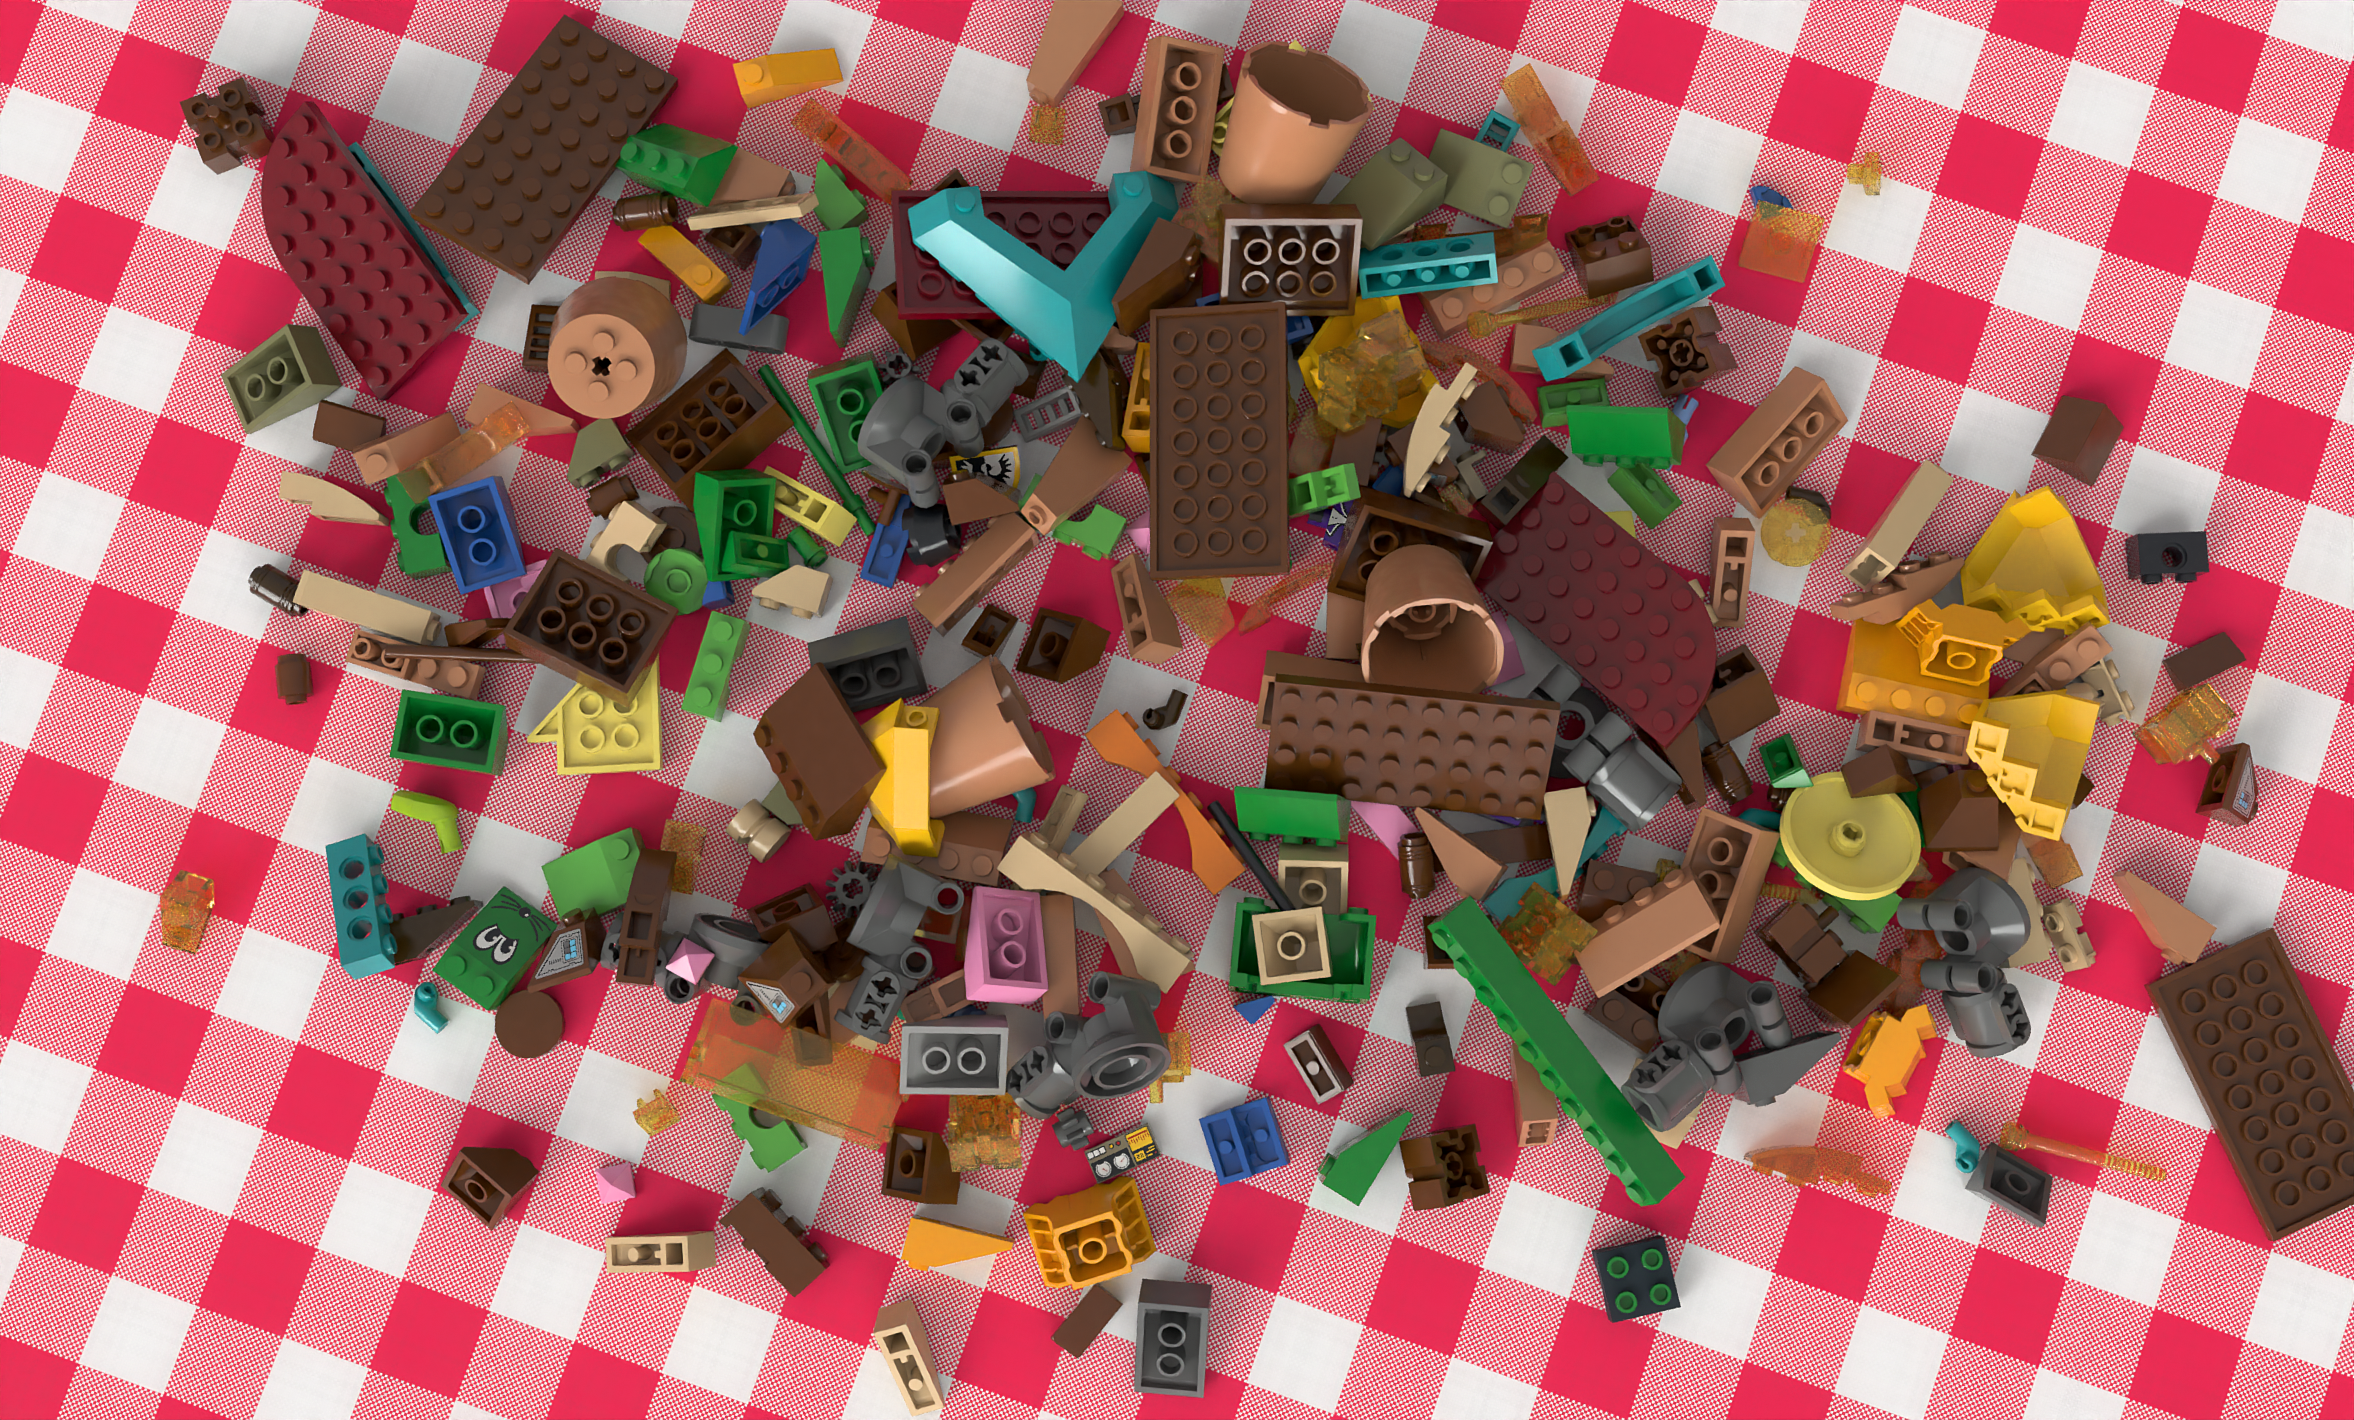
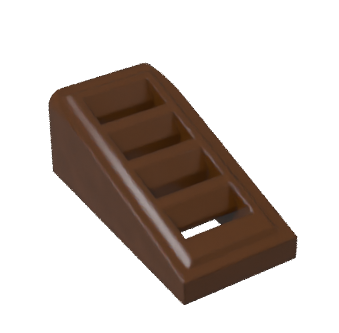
[522,304,560,373]
[444,618,511,648]

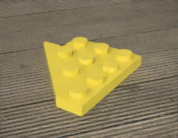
[527,653,663,776]

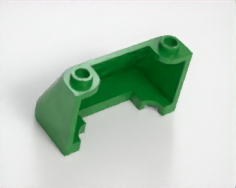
[1228,897,1376,1004]

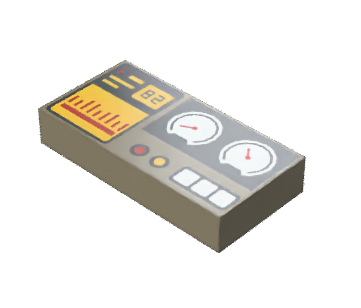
[1084,1123,1162,1184]

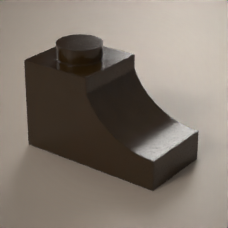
[1405,1001,1455,1077]

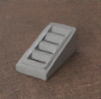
[1013,386,1083,443]

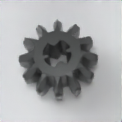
[826,860,877,918]

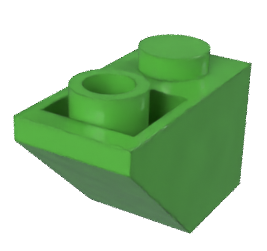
[813,158,869,231]

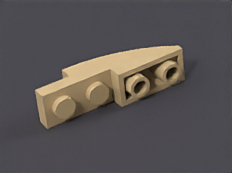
[1403,362,1478,498]

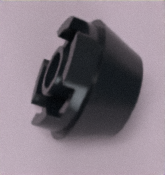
[902,503,962,567]

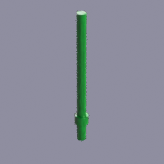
[757,364,876,537]

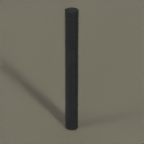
[1207,800,1296,912]

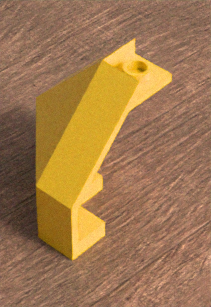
[1298,292,1440,429]
[1960,485,2110,635]
[1966,689,2100,841]
[861,697,945,857]

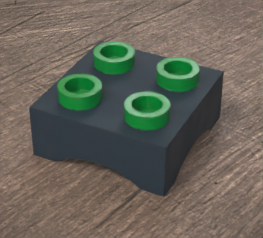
[1592,1235,1681,1323]

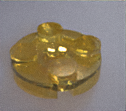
[1761,498,1831,567]

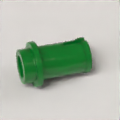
[786,526,828,569]

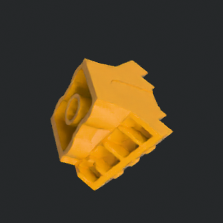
[1895,599,2031,687]
[1842,1004,1937,1119]
[1023,1176,1157,1290]

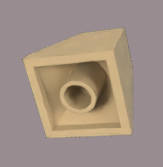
[1252,906,1333,985]

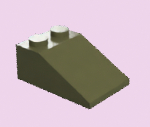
[1428,128,1535,230]
[1329,137,1448,252]
[221,324,342,434]

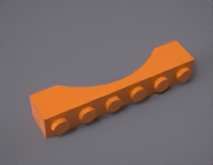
[1084,709,1246,897]

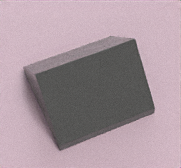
[1965,1142,2053,1228]

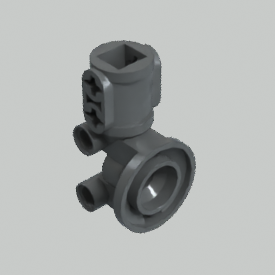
[858,337,1029,508]
[1525,664,1683,833]
[834,853,964,1045]
[1897,867,2031,1058]
[600,912,773,1027]
[1621,961,1792,1132]
[1006,971,1171,1120]

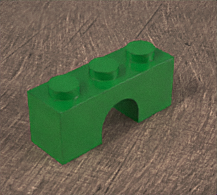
[384,467,452,580]

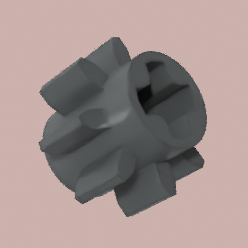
[878,347,922,385]
[1052,1106,1095,1151]

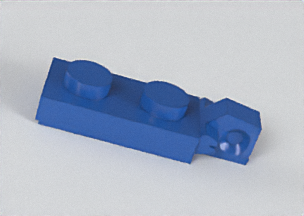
[860,494,913,589]

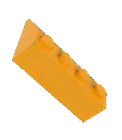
[1836,617,1989,731]

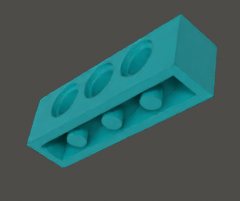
[1358,232,1498,299]
[325,833,397,980]

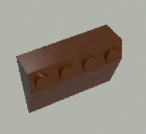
[1218,204,1363,316]
[624,348,795,513]
[1327,485,1493,602]
[503,548,679,708]
[753,662,886,841]

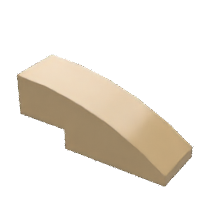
[279,471,389,526]

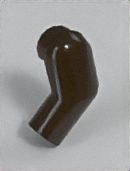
[1785,486,1831,524]
[1142,689,1188,730]

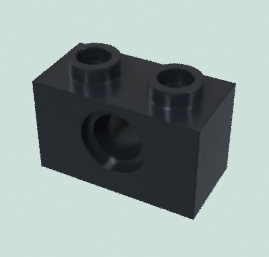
[2126,531,2209,585]

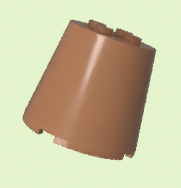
[1218,41,1374,204]
[548,276,688,419]
[1361,544,1504,694]
[918,654,1056,819]

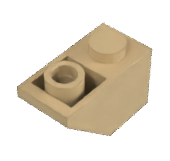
[752,564,833,620]

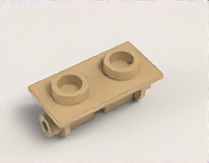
[2080,657,2135,727]
[2042,897,2096,973]

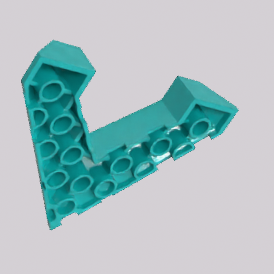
[908,171,1180,383]

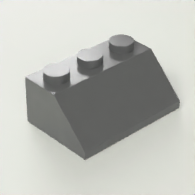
[808,616,928,713]

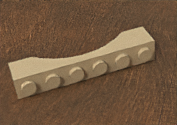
[996,831,1195,994]

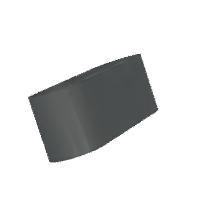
[688,304,790,355]

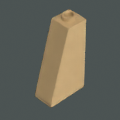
[1840,459,1954,592]
[293,570,441,646]

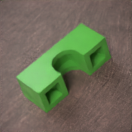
[1018,473,1128,561]
[681,611,751,722]
[711,1061,808,1173]

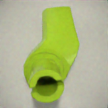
[391,790,464,854]

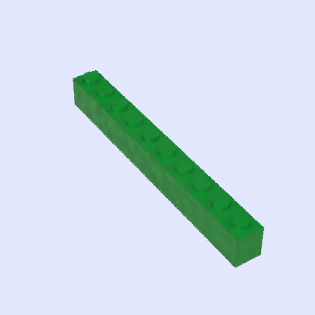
[1427,896,1685,1206]

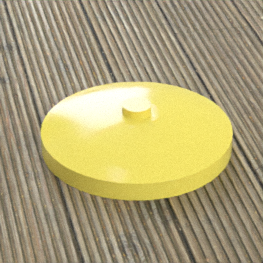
[1779,772,1921,900]

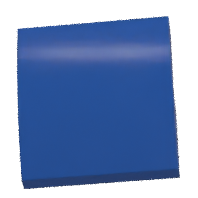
[1199,1096,1291,1186]

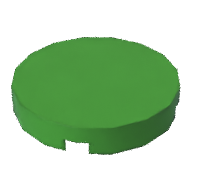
[643,547,708,615]

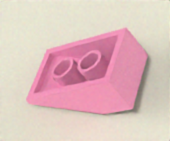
[964,886,1048,1005]

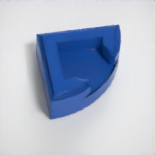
[1749,186,1793,222]

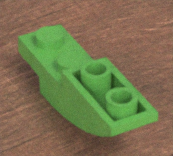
[1289,463,1361,519]

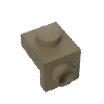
[1454,449,1488,506]

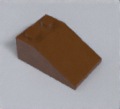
[1112,217,1203,337]
[1632,717,1707,811]
[1564,860,1658,965]
[1799,950,1904,1029]

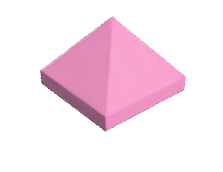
[1124,509,1150,556]
[665,938,715,985]
[595,1162,636,1204]

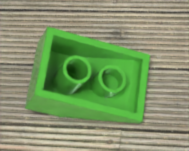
[541,827,646,920]

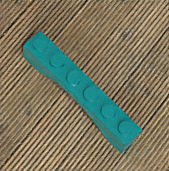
[347,142,481,331]
[1532,255,1726,382]
[1480,803,1628,933]

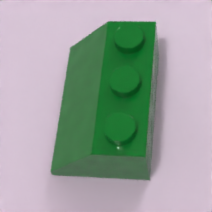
[615,123,738,207]
[1566,405,1686,469]
[389,689,508,776]
[1234,786,1351,848]

